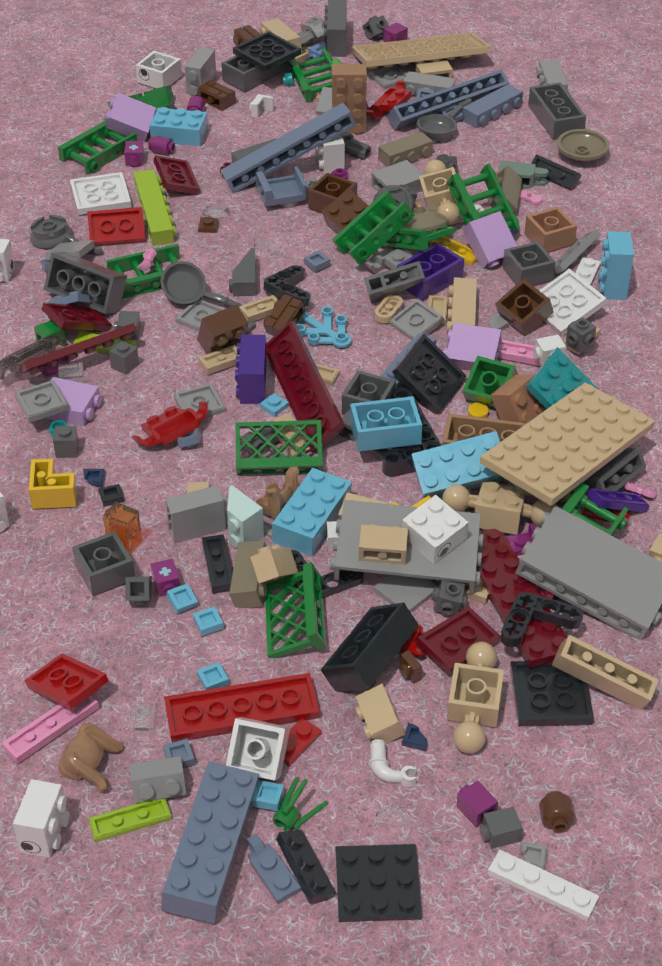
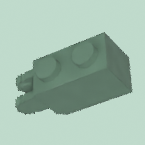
[499,161,549,189]

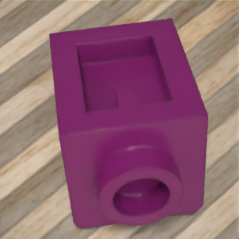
[506,524,536,556]

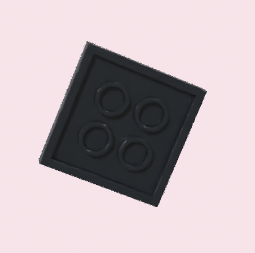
[233,31,302,72]
[392,334,467,414]
[510,661,594,726]
[336,844,422,922]

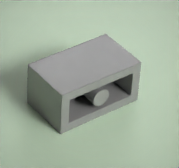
[129,756,186,803]

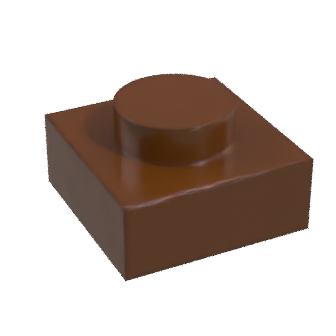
[198,217,219,233]
[399,650,422,684]

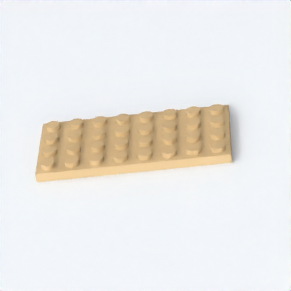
[352,32,491,69]
[480,383,655,506]

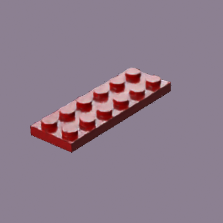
[164,673,320,742]

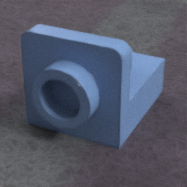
[308,41,326,66]

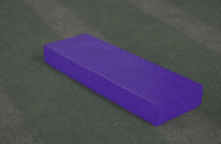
[587,489,650,512]

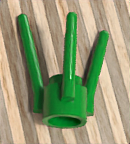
[272,777,329,831]

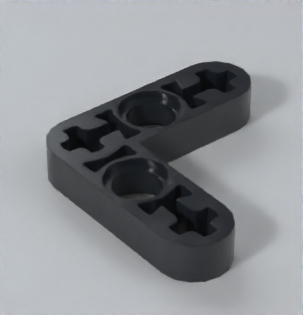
[263,265,311,307]
[291,550,364,599]
[500,592,584,647]

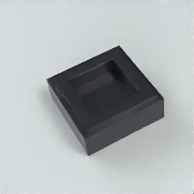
[98,484,125,507]

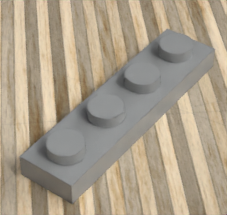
[554,229,601,275]

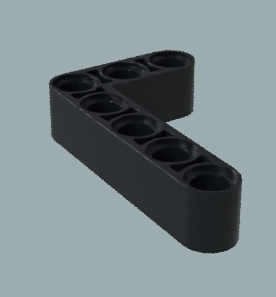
[382,387,442,477]

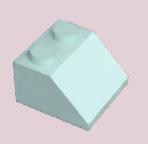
[227,485,264,548]

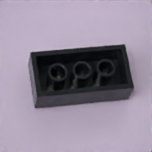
[321,602,419,692]

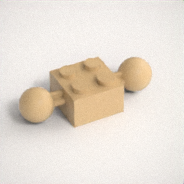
[419,160,460,225]
[442,481,556,535]
[447,642,504,754]

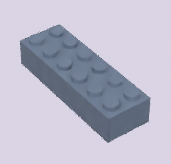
[161,761,259,924]

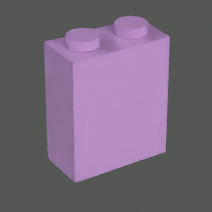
[104,93,156,142]
[463,211,517,269]
[444,323,502,370]
[46,377,102,426]

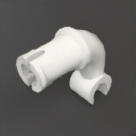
[368,739,417,787]

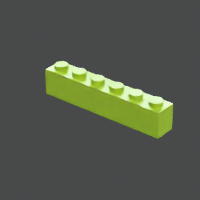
[133,169,177,246]

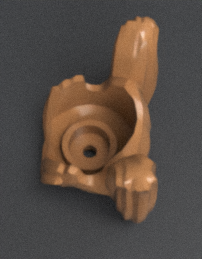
[256,466,299,522]
[58,723,124,792]

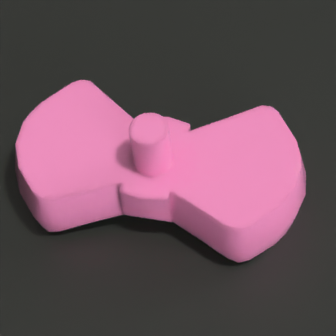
[519,190,542,206]
[137,249,157,271]
[624,481,657,498]

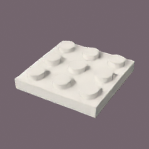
[70,172,132,215]
[539,269,607,336]

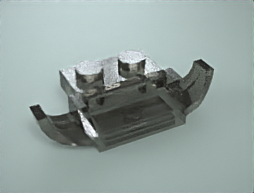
[0,335,69,380]

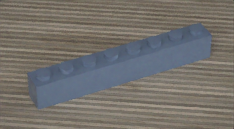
[387,69,509,130]
[220,103,356,193]

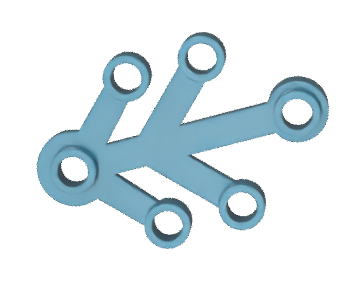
[296,306,351,349]

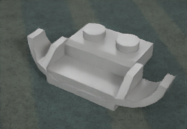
[297,16,325,46]
[365,246,423,273]

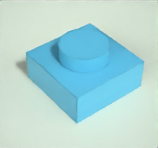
[260,393,289,417]
[166,583,198,614]
[193,606,224,636]
[197,662,229,690]
[252,780,284,811]

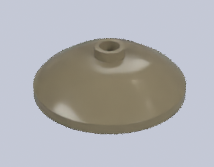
[557,129,609,162]
[403,207,449,231]

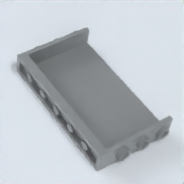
[330,500,483,594]
[515,506,662,640]

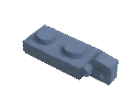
[246,834,301,904]

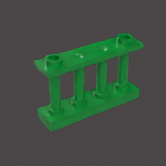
[289,47,333,103]
[58,120,137,175]
[447,163,520,230]
[332,190,415,266]
[106,244,180,299]
[562,483,628,536]

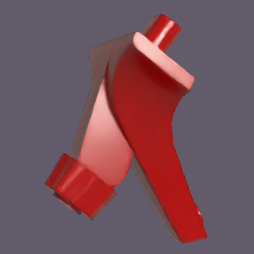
[401,625,426,657]

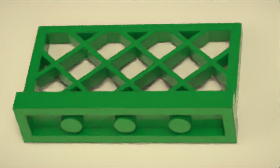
[372,225,455,250]
[235,420,323,475]
[265,562,326,658]

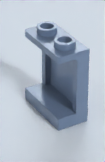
[256,166,309,207]

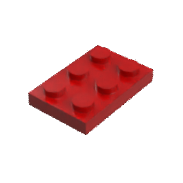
[87,207,146,246]
[24,653,109,710]

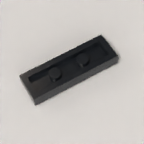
[531,154,582,190]
[201,534,233,593]
[276,829,336,903]

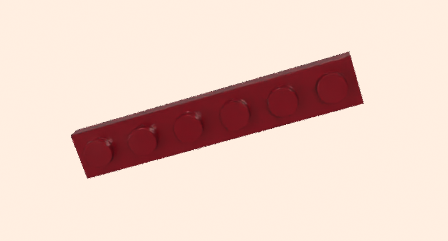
[20,323,137,375]

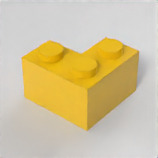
[29,459,77,509]

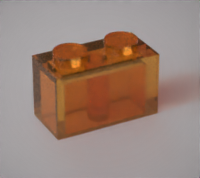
[103,502,142,555]

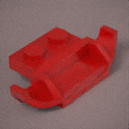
[366,81,412,119]
[132,401,208,447]

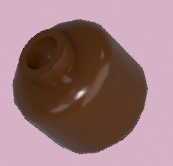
[539,791,576,832]

